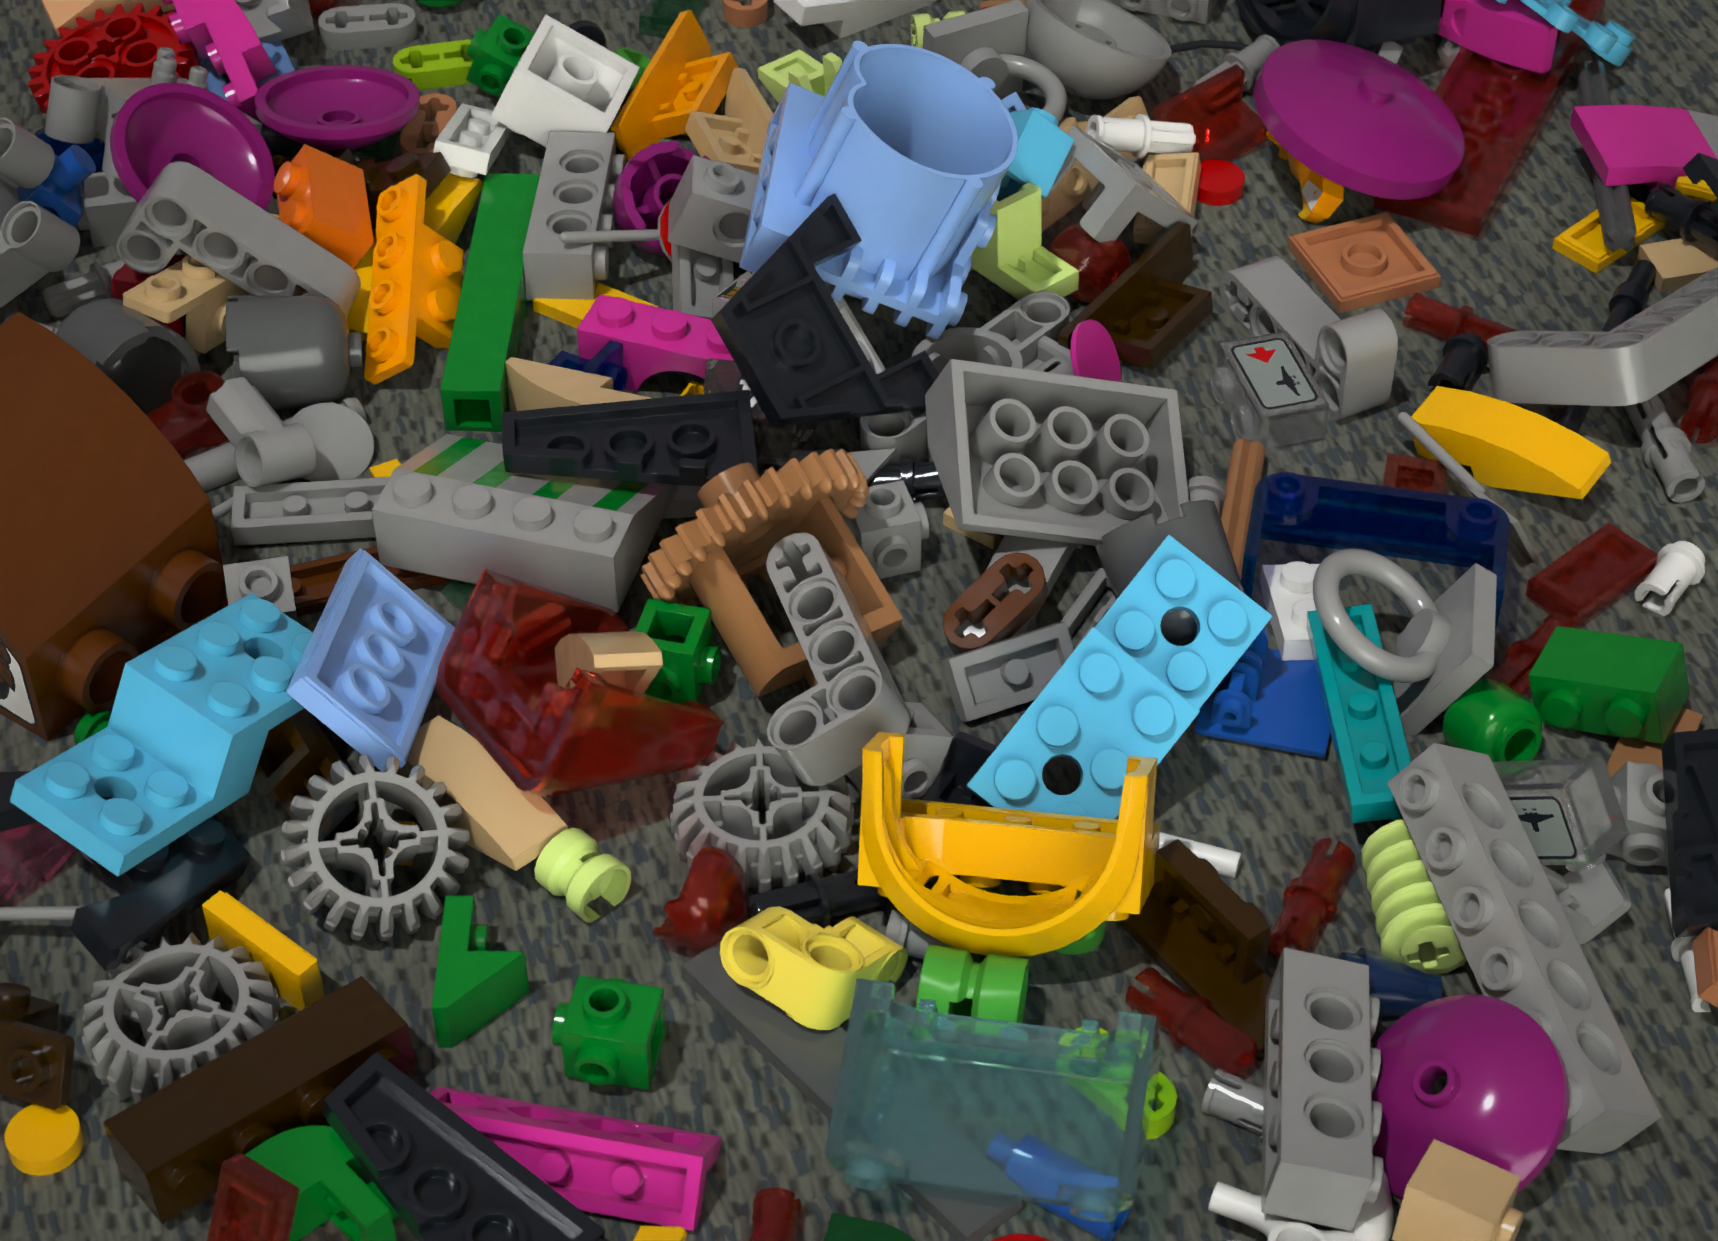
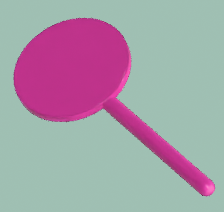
[1070,319,1121,382]

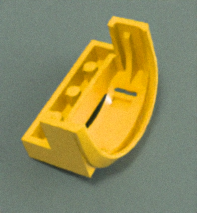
[857,732,1160,957]

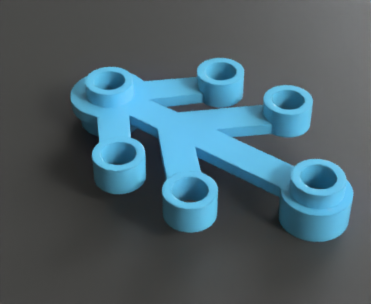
[1496,0,1635,67]

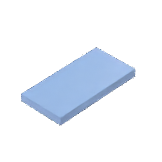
[286,548,456,772]

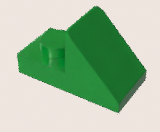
[432,896,530,1048]

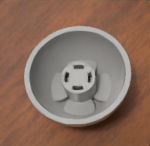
[1024,0,1172,100]

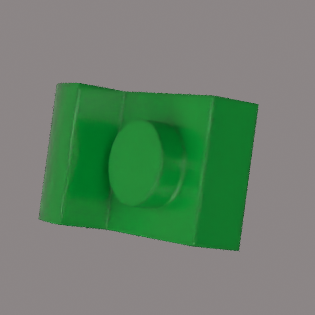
[226,1125,398,1241]

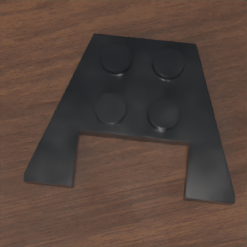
[711,194,939,427]
[1661,729,1718,938]
[0,771,250,972]

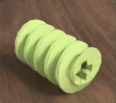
[1361,819,1467,974]

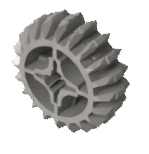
[670,736,854,902]
[279,754,470,941]
[82,932,281,1104]

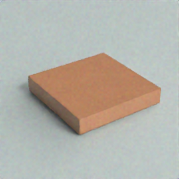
[1287,212,1441,313]

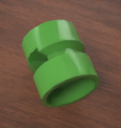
[914,944,1030,1052]

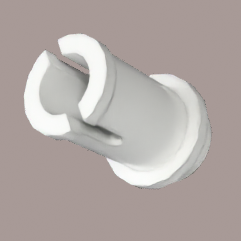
[1635,541,1705,616]

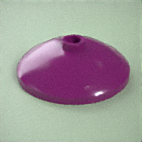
[255,65,420,152]
[110,83,275,210]
[1371,994,1569,1199]

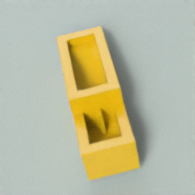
[1411,386,1611,499]

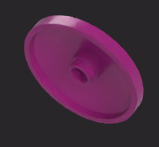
[1254,40,1465,200]

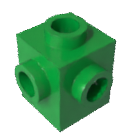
[466,14,535,98]
[635,598,721,709]
[552,975,667,1090]

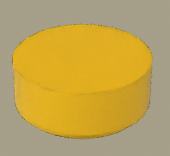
[4,1104,84,1176]

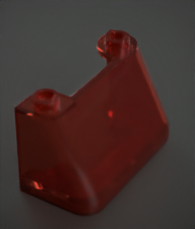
[437,569,723,798]

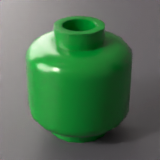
[1442,678,1542,776]

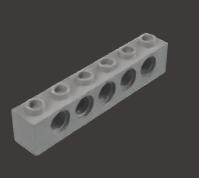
[1387,743,1662,1154]

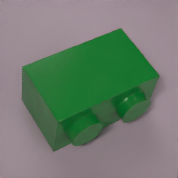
[1528,626,1690,744]

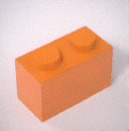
[274,144,374,269]

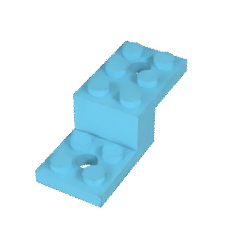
[966,535,1273,819]
[10,593,313,877]

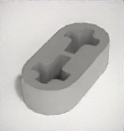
[318,3,418,50]

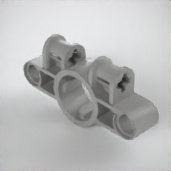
[860,291,1074,467]

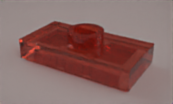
[1525,523,1658,628]
[207,1152,300,1241]

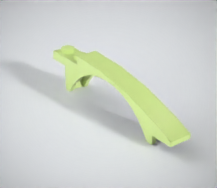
[757,49,1079,300]

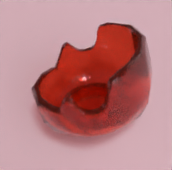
[652,845,746,950]

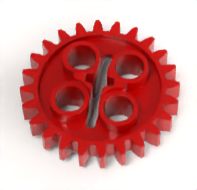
[28,3,201,113]

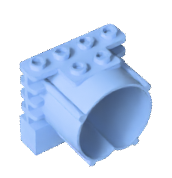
[739,40,1018,340]

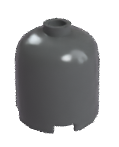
[226,295,363,410]
[56,298,201,431]
[1095,499,1244,646]

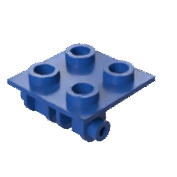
[1194,627,1330,758]

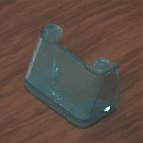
[825,979,1161,1222]

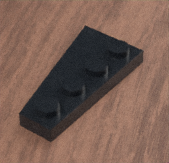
[502,390,758,487]
[323,1052,605,1241]

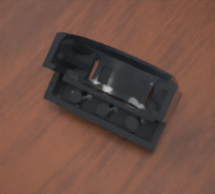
[1235,0,1442,51]

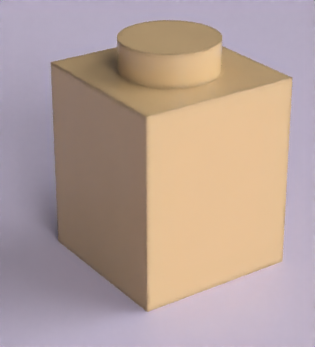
[1392,1139,1524,1241]

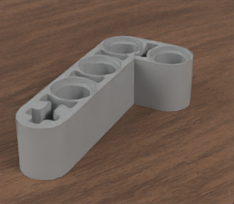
[116,161,361,317]
[1219,256,1398,422]
[766,532,910,786]

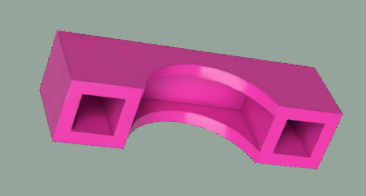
[577,294,802,427]

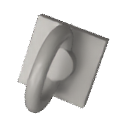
[923,0,1067,122]
[1313,549,1497,736]

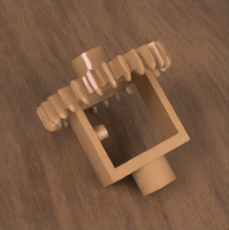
[640,448,903,698]

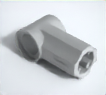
[206,377,316,488]

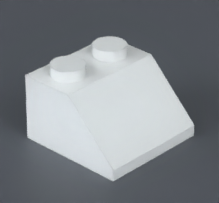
[490,15,640,147]

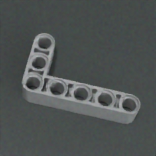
[1487,268,1718,406]

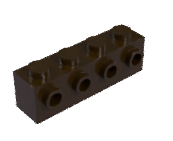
[103,976,419,1224]

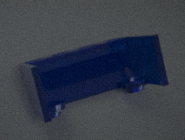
[1241,472,1510,633]

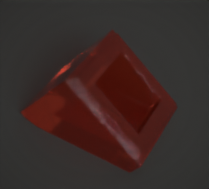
[1378,453,1447,520]

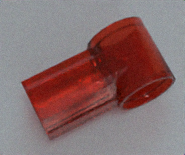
[147,371,228,455]

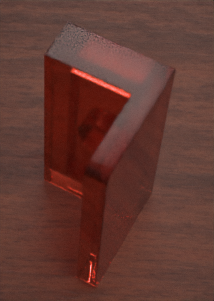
[1149,64,1268,162]

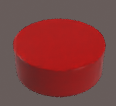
[1197,160,1245,206]

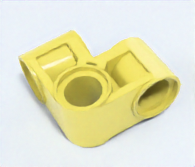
[719,906,908,1030]

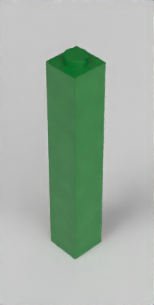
[440,173,540,432]

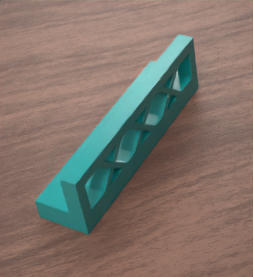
[1307,604,1411,823]

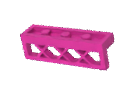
[430,1086,722,1231]

